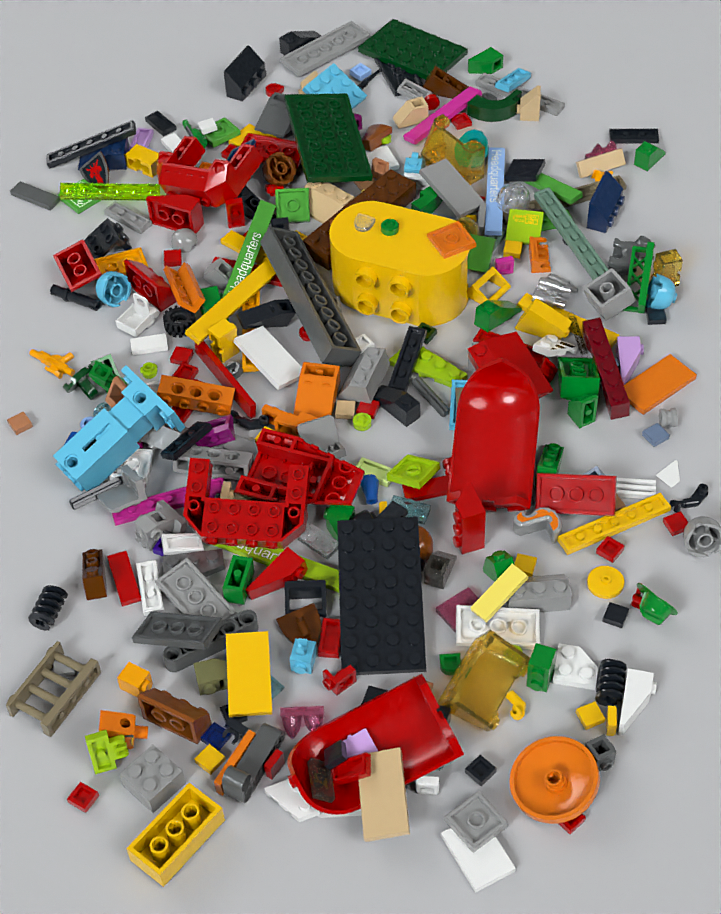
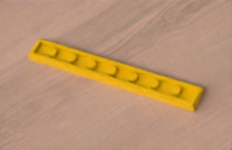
[185,259,276,345]

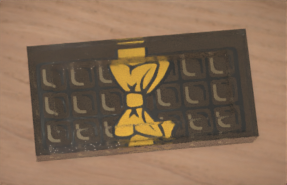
[307,758,336,803]

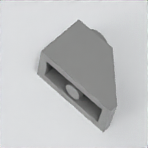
[202,257,233,290]

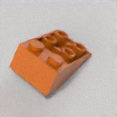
[294,362,341,418]

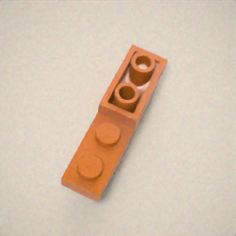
[261,404,318,437]

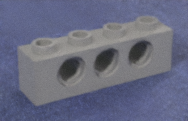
[173,445,253,480]

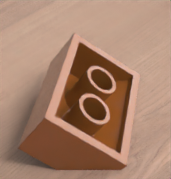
[137,688,211,745]

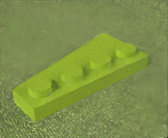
[389,346,468,388]

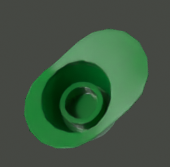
[637,583,678,625]

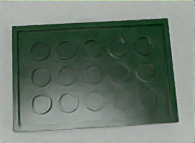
[358,19,468,80]

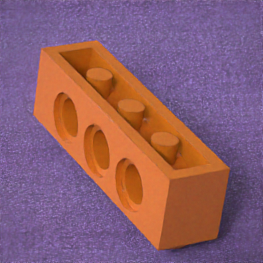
[157,375,235,416]

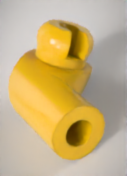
[506,690,526,720]

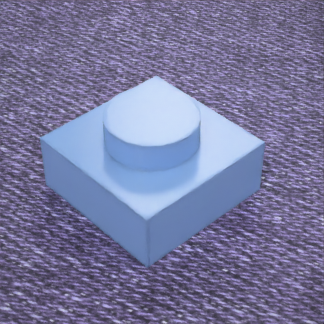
[349,63,371,81]

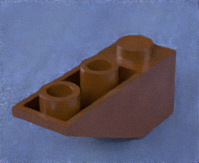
[82,549,107,601]

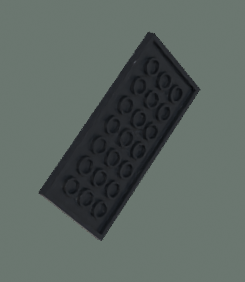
[337,517,426,675]

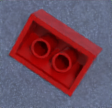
[124,259,177,312]
[453,482,486,555]

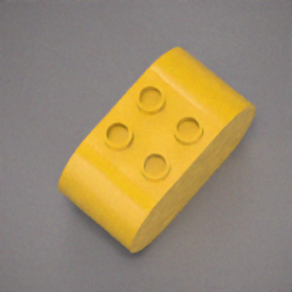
[329,201,470,326]

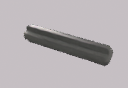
[412,376,449,417]

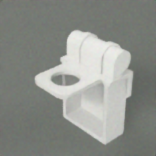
[116,293,160,338]

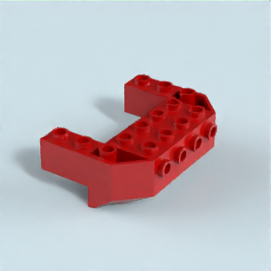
[157,136,263,207]
[183,458,311,549]

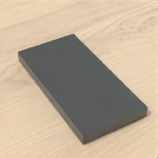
[132,611,224,650]

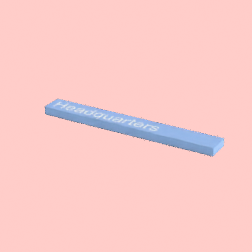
[485,147,505,236]

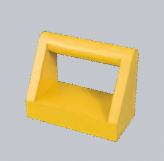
[467,267,511,304]

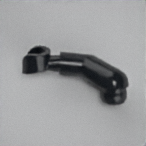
[229,410,269,430]
[669,483,708,513]

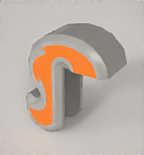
[513,507,562,544]

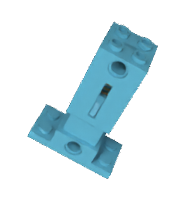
[53,365,185,492]

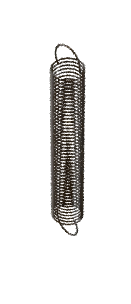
[568,312,588,358]

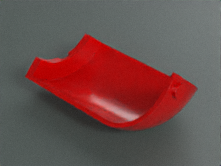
[446,358,540,512]
[287,674,464,815]

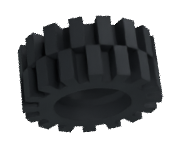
[163,305,196,338]

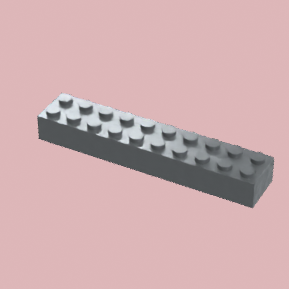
[260,227,362,367]

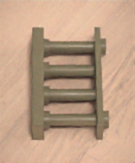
[6,641,101,737]

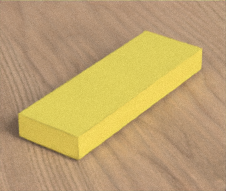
[470,564,528,623]

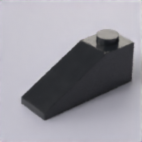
[279,31,321,55]
[373,385,420,427]

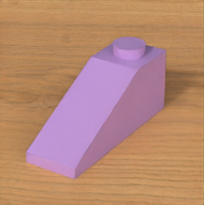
[616,337,644,385]

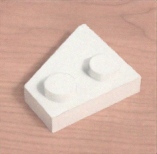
[264,779,320,823]

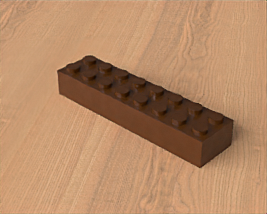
[302,169,416,270]

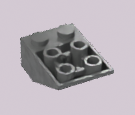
[255,92,292,138]

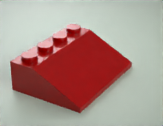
[467,331,553,399]

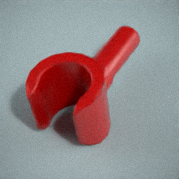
[631,583,643,609]

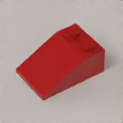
[146,194,204,234]
[53,239,102,292]

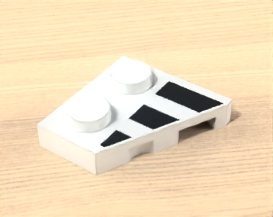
[532,335,578,357]

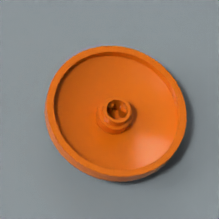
[509,736,600,824]

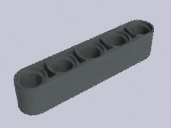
[163,610,259,672]

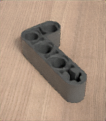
[222,723,285,803]

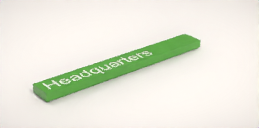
[222,200,276,298]

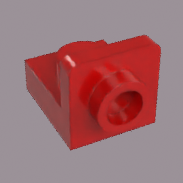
[322,665,357,695]

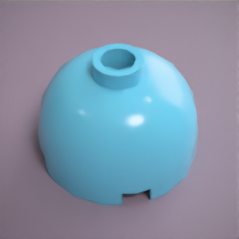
[95,271,131,307]
[645,274,677,309]

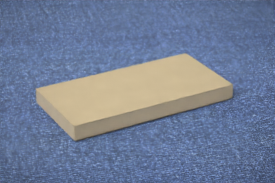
[359,747,410,842]

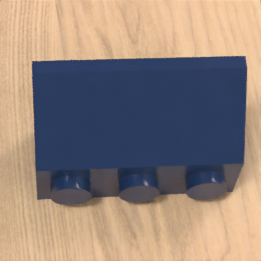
[587,171,625,233]

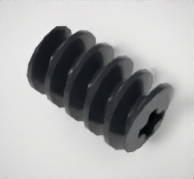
[28,585,68,631]
[595,659,627,707]

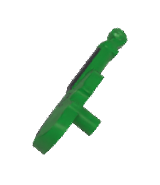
[182,119,208,149]

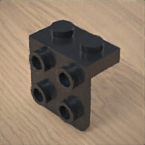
[84,218,132,259]

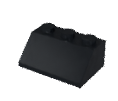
[223,45,266,102]

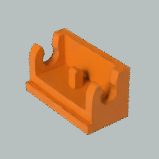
[529,236,551,273]

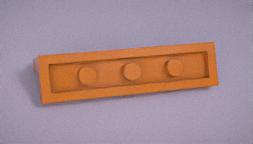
[163,262,205,313]

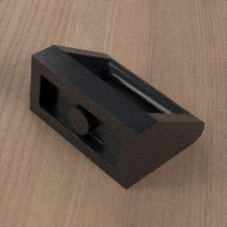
[285,580,327,617]

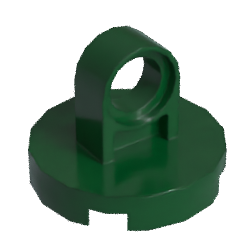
[63,364,99,400]

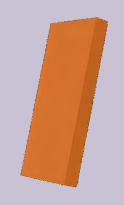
[624,354,697,415]

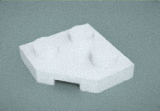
[553,643,598,690]

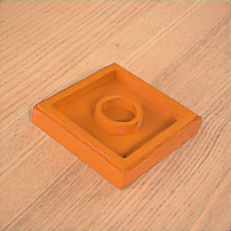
[427,221,476,259]

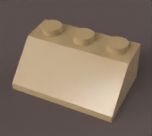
[304,182,354,224]

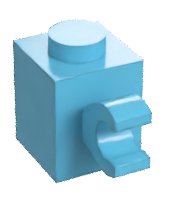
[404,152,423,173]
[290,638,317,674]

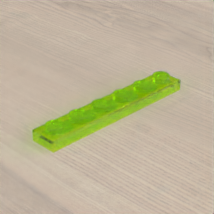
[59,183,160,201]

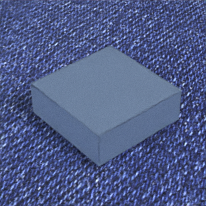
[642,423,670,447]

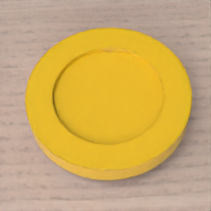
[587,566,624,599]

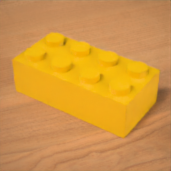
[126,783,225,887]

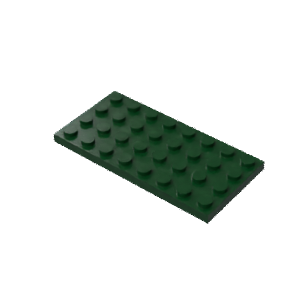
[284,93,373,183]

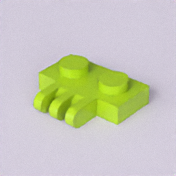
[85,730,129,775]

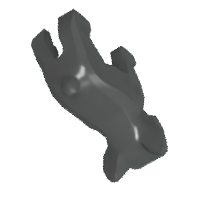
[608,235,655,274]

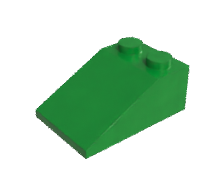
[557,357,600,400]

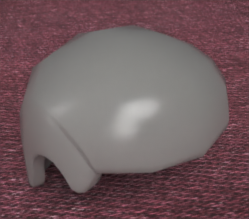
[171,228,197,253]

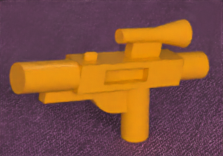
[29,349,75,379]

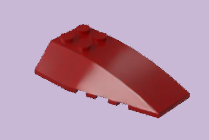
[234,428,365,506]

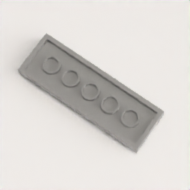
[280,21,370,77]

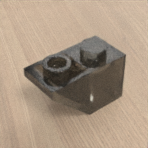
[424,550,457,589]

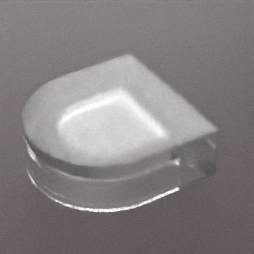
[354,213,375,232]

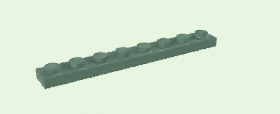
[534,187,609,280]

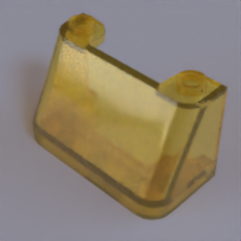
[421,114,485,185]
[437,630,530,731]

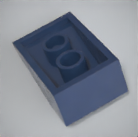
[78,138,129,171]

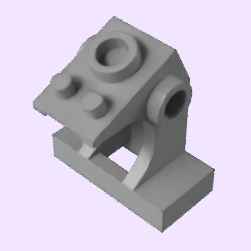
[134,500,187,551]

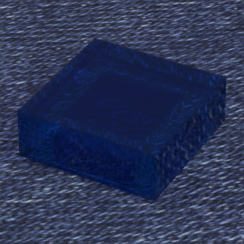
[200,722,232,751]

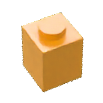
[117,662,153,698]

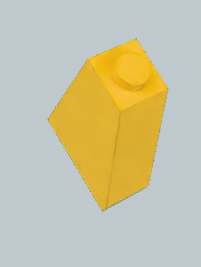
[514,298,572,340]

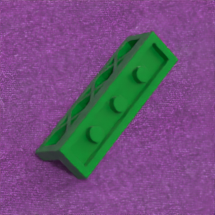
[623,242,655,314]

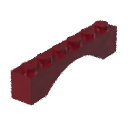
[582,317,630,420]

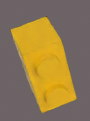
[125,144,159,178]
[208,318,239,363]

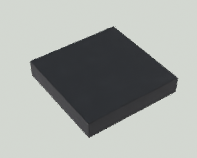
[504,159,546,182]

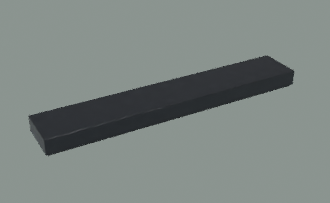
[46,120,136,169]

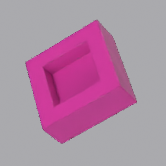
[495,256,514,275]

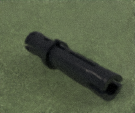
[50,284,101,311]

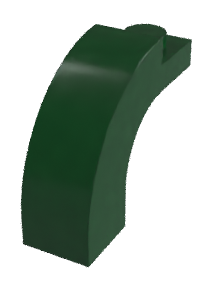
[467,89,522,122]

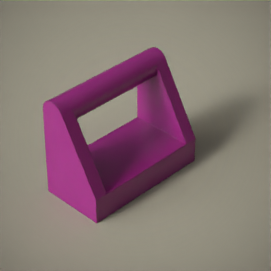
[196,414,235,448]

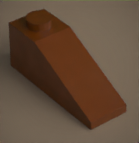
[423,66,469,99]

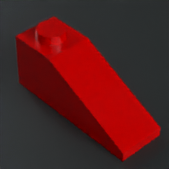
[245,546,308,600]

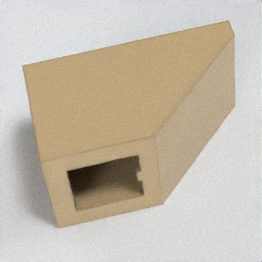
[393,96,428,129]

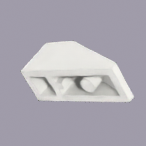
[618,668,657,736]

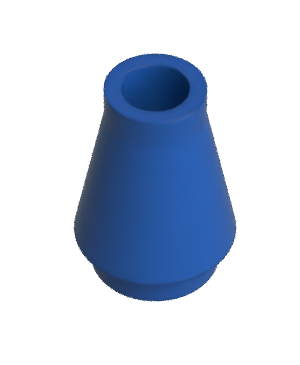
[360,474,379,505]

